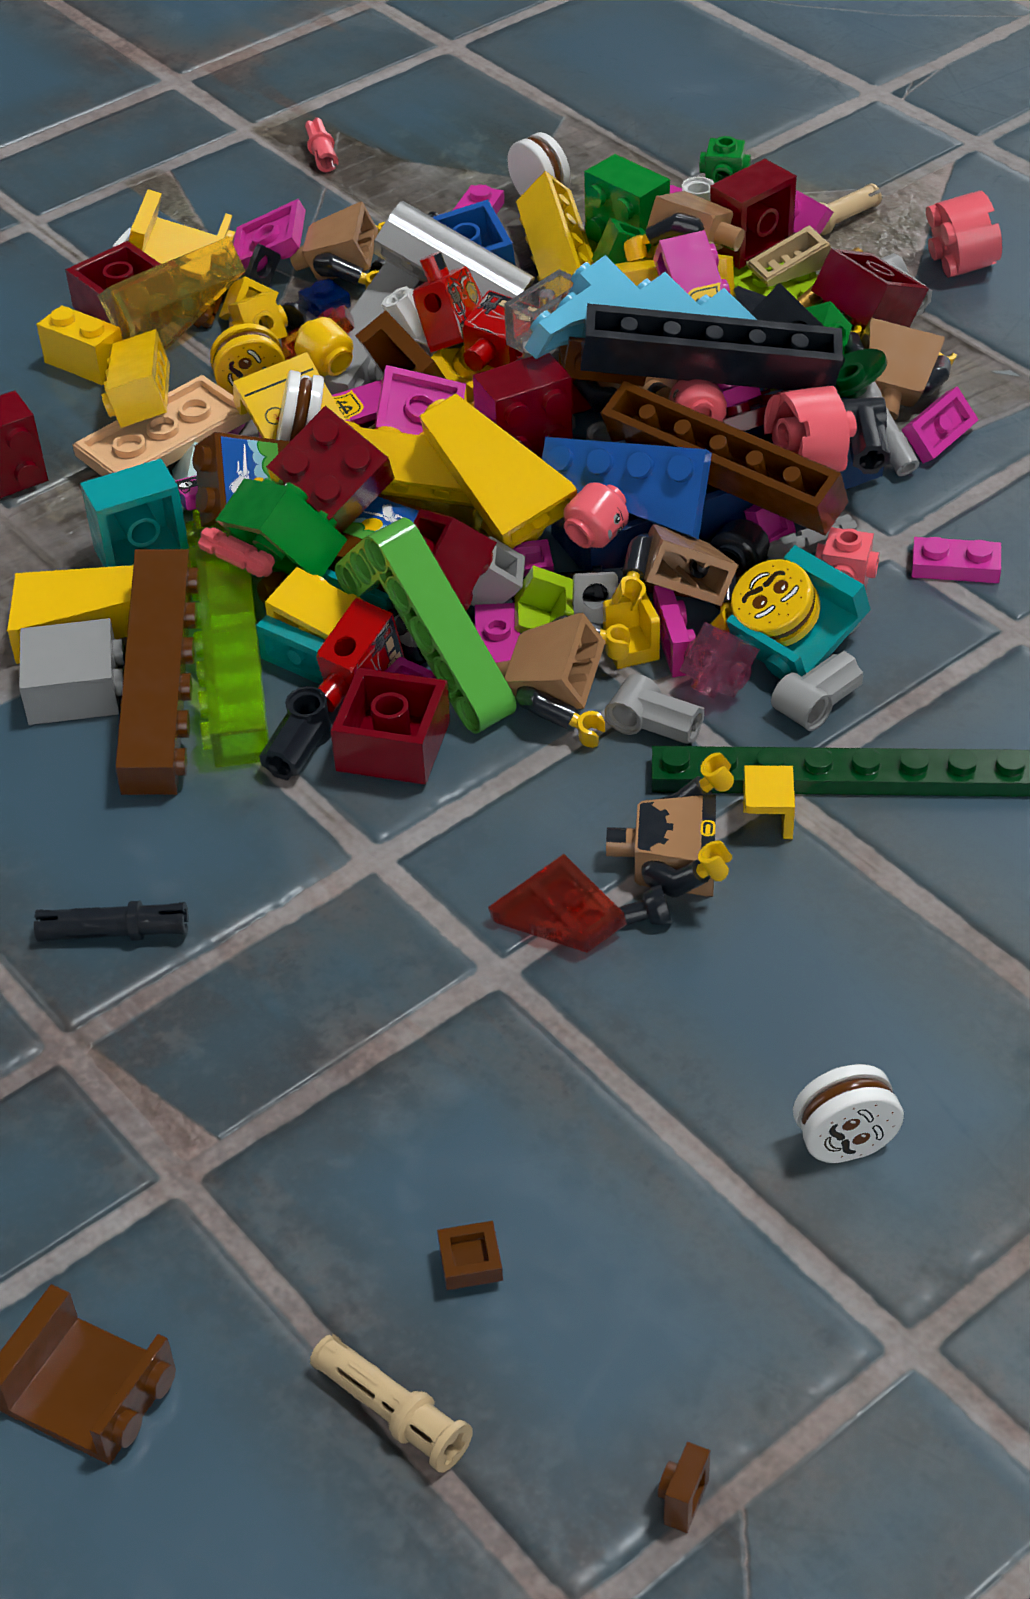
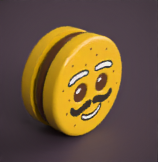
[210,323,285,395]
[731,559,821,647]

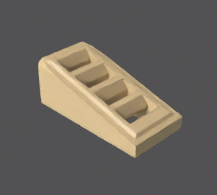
[747,225,831,287]

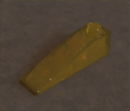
[97,236,245,351]

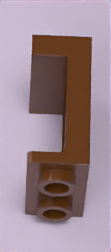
[355,310,446,379]

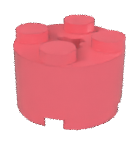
[926,190,1002,278]
[764,386,857,472]

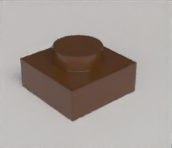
[437,1221,503,1290]
[657,1442,711,1533]

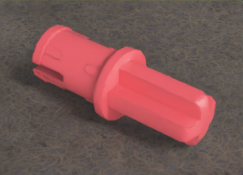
[305,118,338,172]

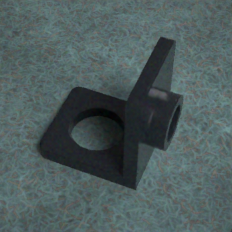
[209,244,281,287]

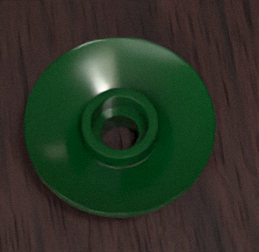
[835,349,888,399]

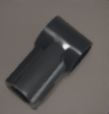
[841,397,891,474]
[259,686,332,781]

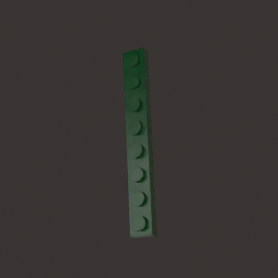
[652,746,1030,797]

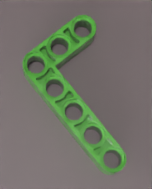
[335,517,517,734]

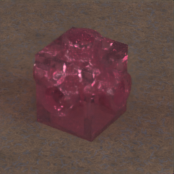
[679,622,760,699]

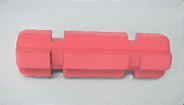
[198,528,275,577]

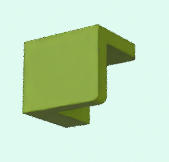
[515,565,574,633]

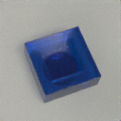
[298,278,351,318]

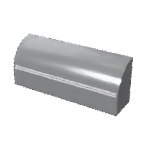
[374,201,534,301]

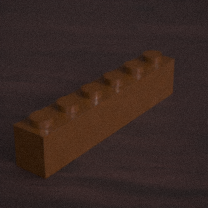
[601,381,849,536]
[116,549,200,795]

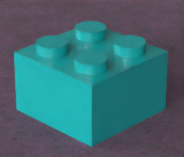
[80,458,190,567]

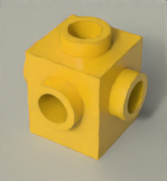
[227,291,288,339]

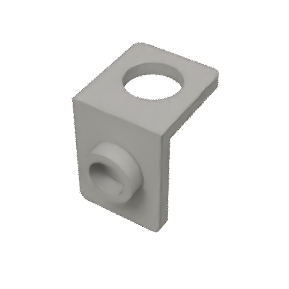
[572,572,618,624]

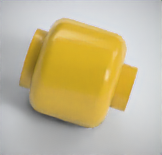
[294,317,354,377]

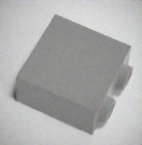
[19,618,125,725]

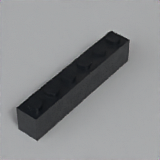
[580,303,843,391]

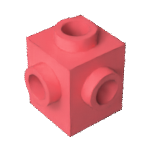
[815,527,880,589]

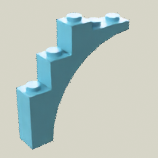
[524,255,765,391]

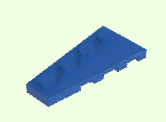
[542,437,712,540]

